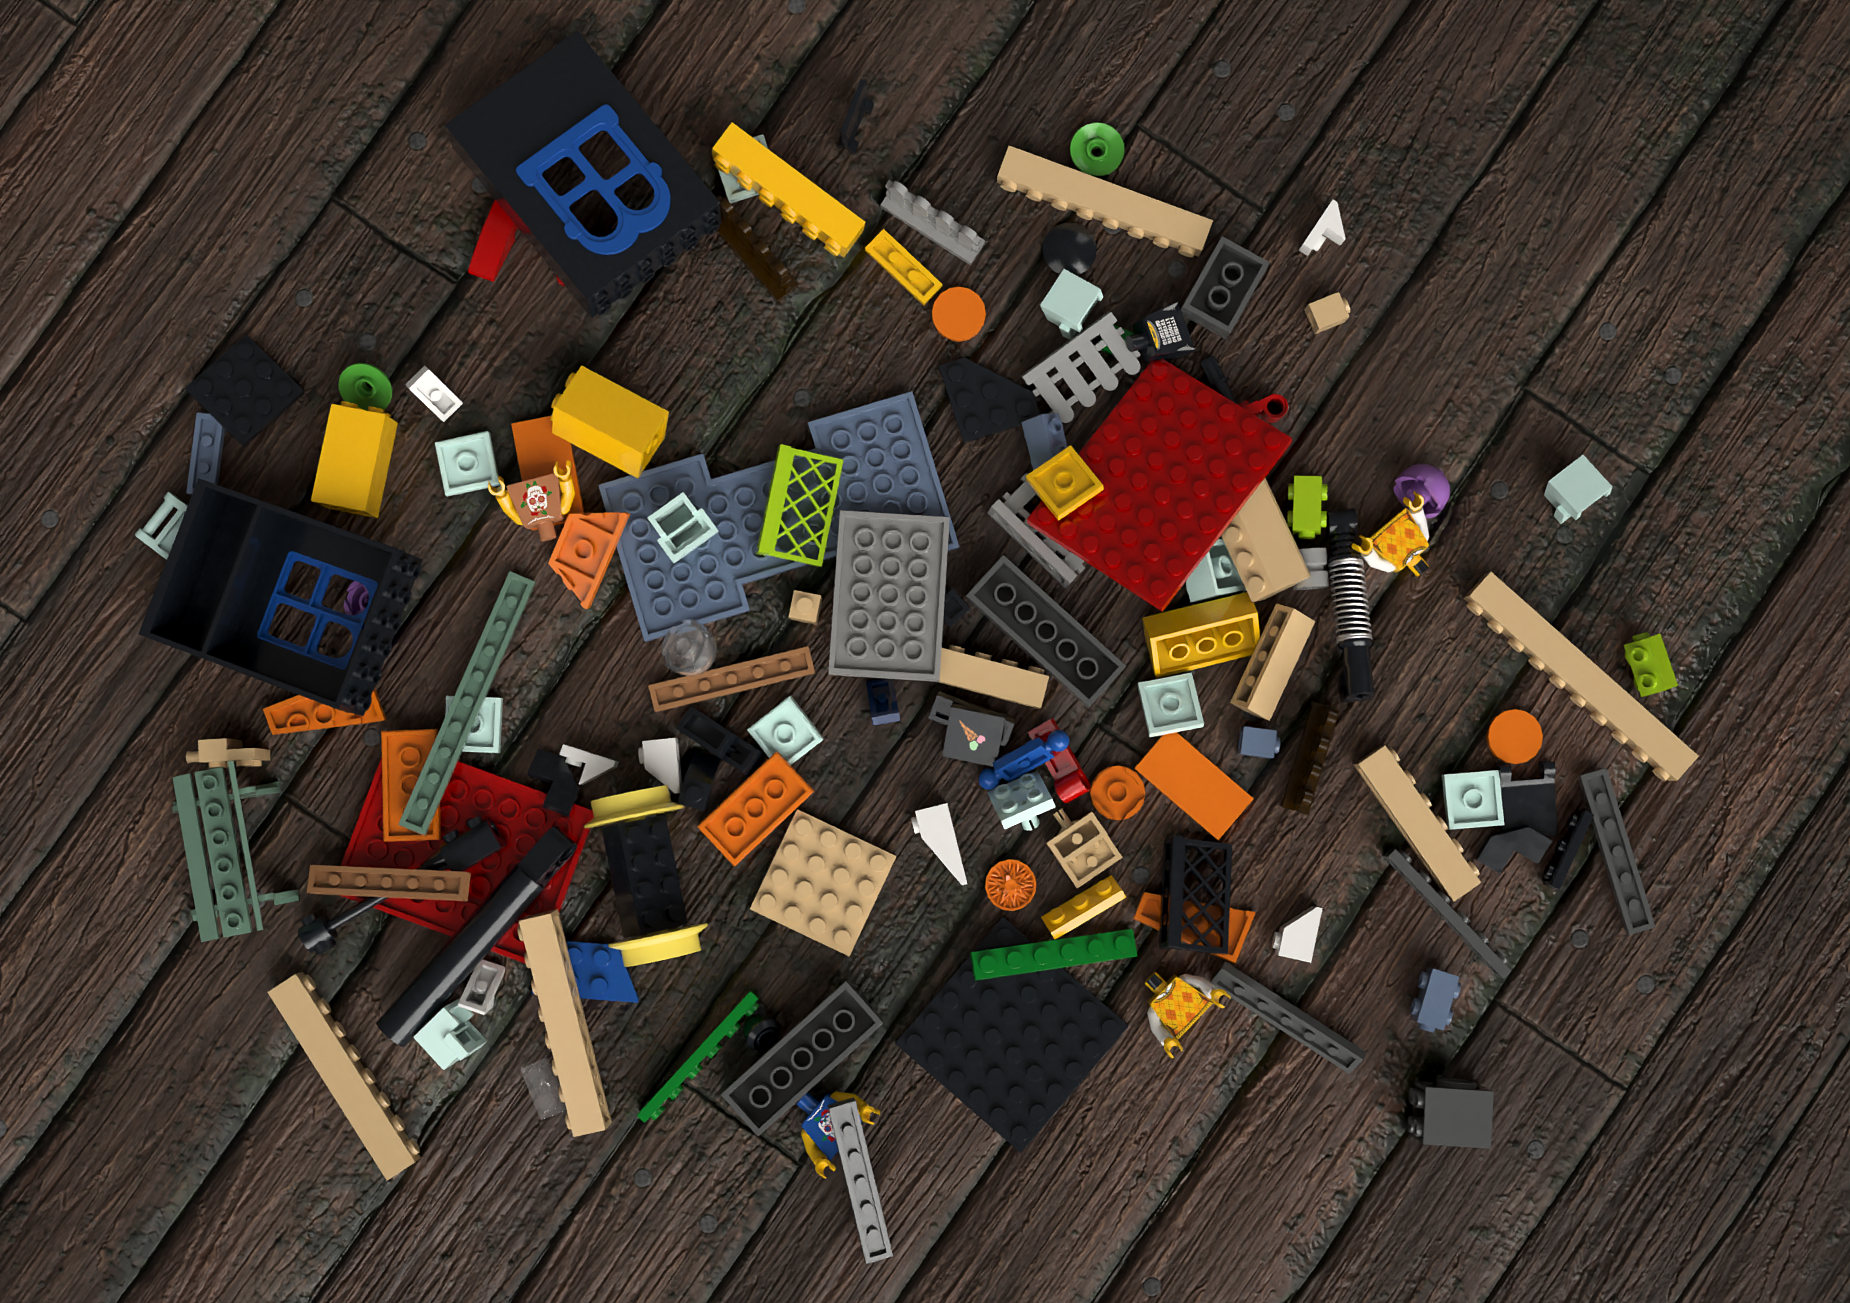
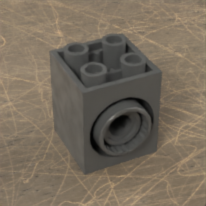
[1408,1078,1494,1149]

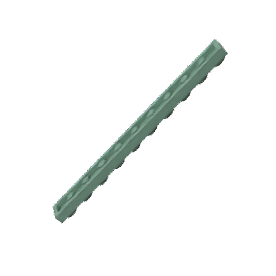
[398,571,535,836]

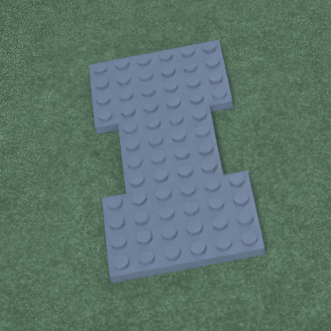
[599,391,959,642]

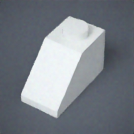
[638,738,682,794]
[1272,906,1322,963]

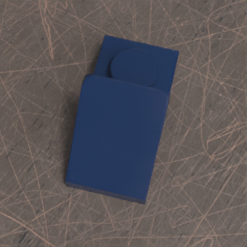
[866,678,900,726]

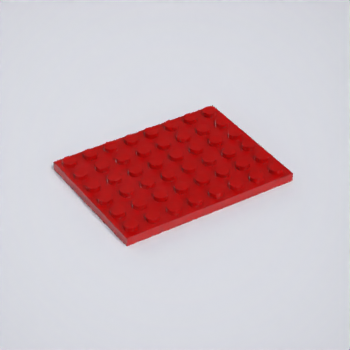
[1027,359,1292,612]
[339,757,594,964]

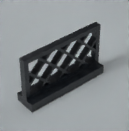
[1159,835,1232,955]

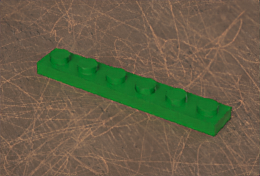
[970,929,1137,981]
[636,989,760,1123]

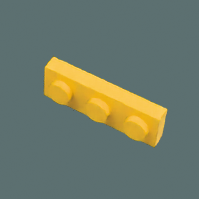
[865,229,942,306]
[1041,875,1126,940]

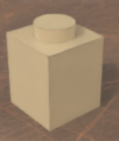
[1304,292,1350,334]
[789,590,823,625]

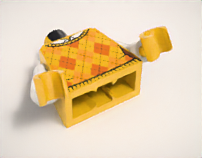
[1351,491,1430,577]
[1144,972,1231,1058]

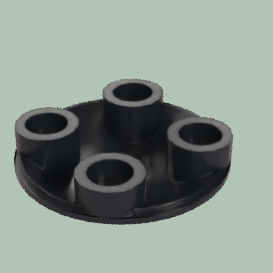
[1043,223,1097,276]

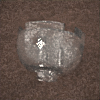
[661,620,717,676]

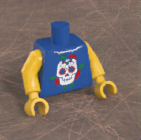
[796,1091,880,1179]

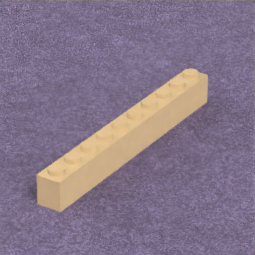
[1463,572,1699,781]

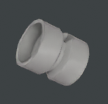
[1293,548,1329,590]

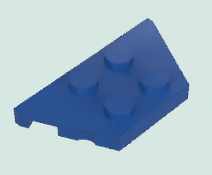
[532,941,639,1003]

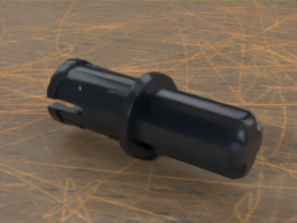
[1201,356,1237,404]

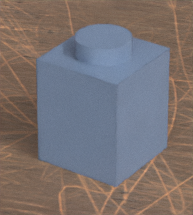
[1237,726,1280,759]

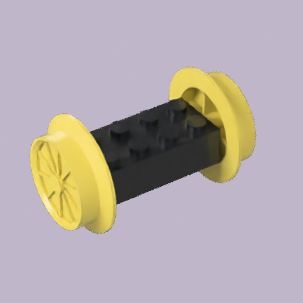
[584,785,708,967]

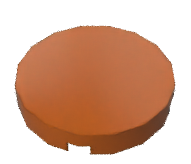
[932,287,986,342]
[1486,709,1543,764]
[1090,765,1145,820]

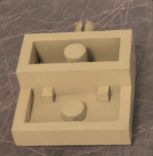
[186,738,270,768]
[1046,808,1123,888]

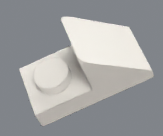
[1299,200,1345,256]
[405,366,463,422]
[560,744,619,785]
[458,959,505,1015]

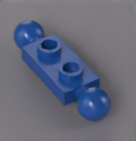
[978,730,1069,790]

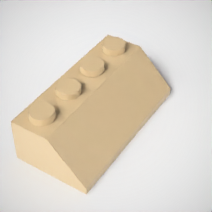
[1221,478,1311,603]

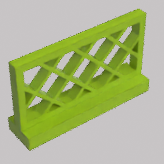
[756,444,844,567]

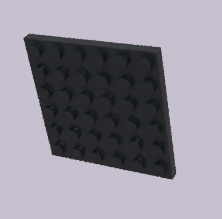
[895,917,1129,1153]

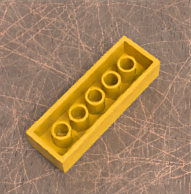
[712,122,866,257]

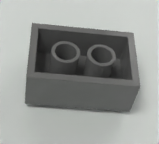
[1181,236,1270,339]

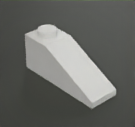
[911,803,967,885]

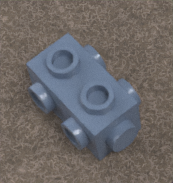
[1021,413,1067,470]
[1410,967,1461,1033]

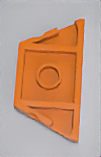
[548,512,630,609]

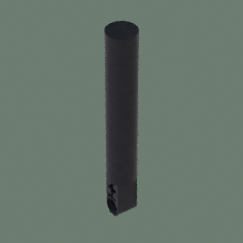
[376,826,577,1047]

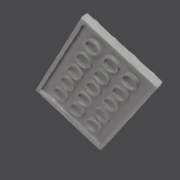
[828,510,950,682]

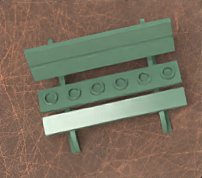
[172,761,300,942]

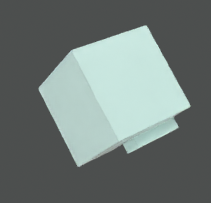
[1040,269,1103,340]
[1544,455,1613,524]
[648,492,719,564]
[413,998,487,1070]

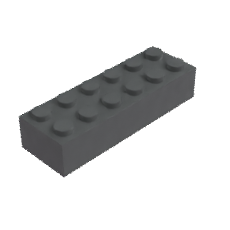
[966,555,1126,708]
[721,979,884,1136]

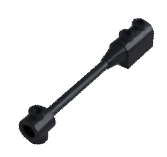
[298,815,508,956]

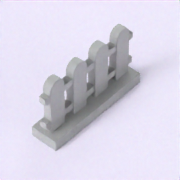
[880,180,986,266]
[1021,311,1141,423]
[988,473,1085,589]

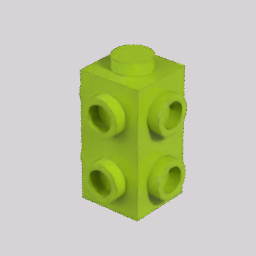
[1287,476,1328,539]
[1624,632,1678,697]

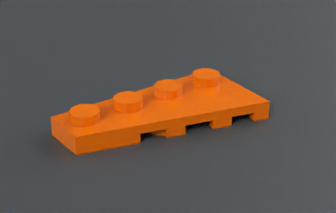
[1132,892,1256,964]

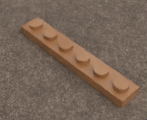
[648,646,815,712]
[307,865,471,901]

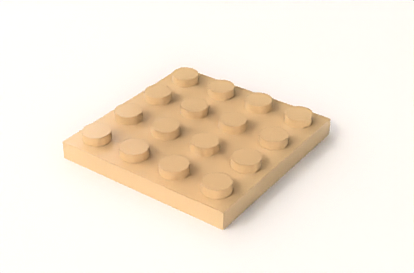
[750,809,896,956]

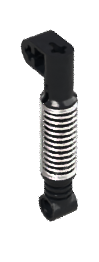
[1325,508,1375,703]

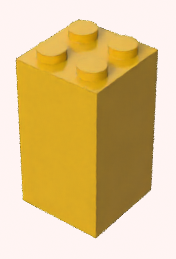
[550,365,669,479]
[311,401,398,518]

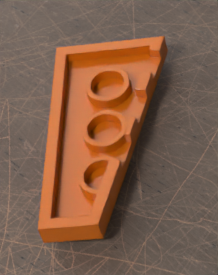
[263,687,387,735]

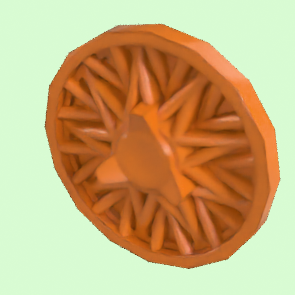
[985,859,1036,911]

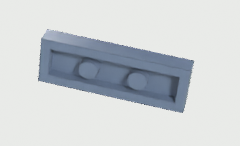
[186,413,225,495]

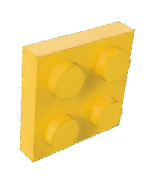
[1026,445,1104,521]

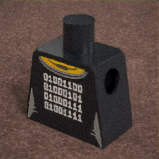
[1126,302,1195,362]

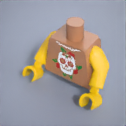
[488,460,575,541]

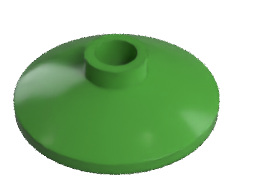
[1070,123,1124,177]
[338,363,392,411]

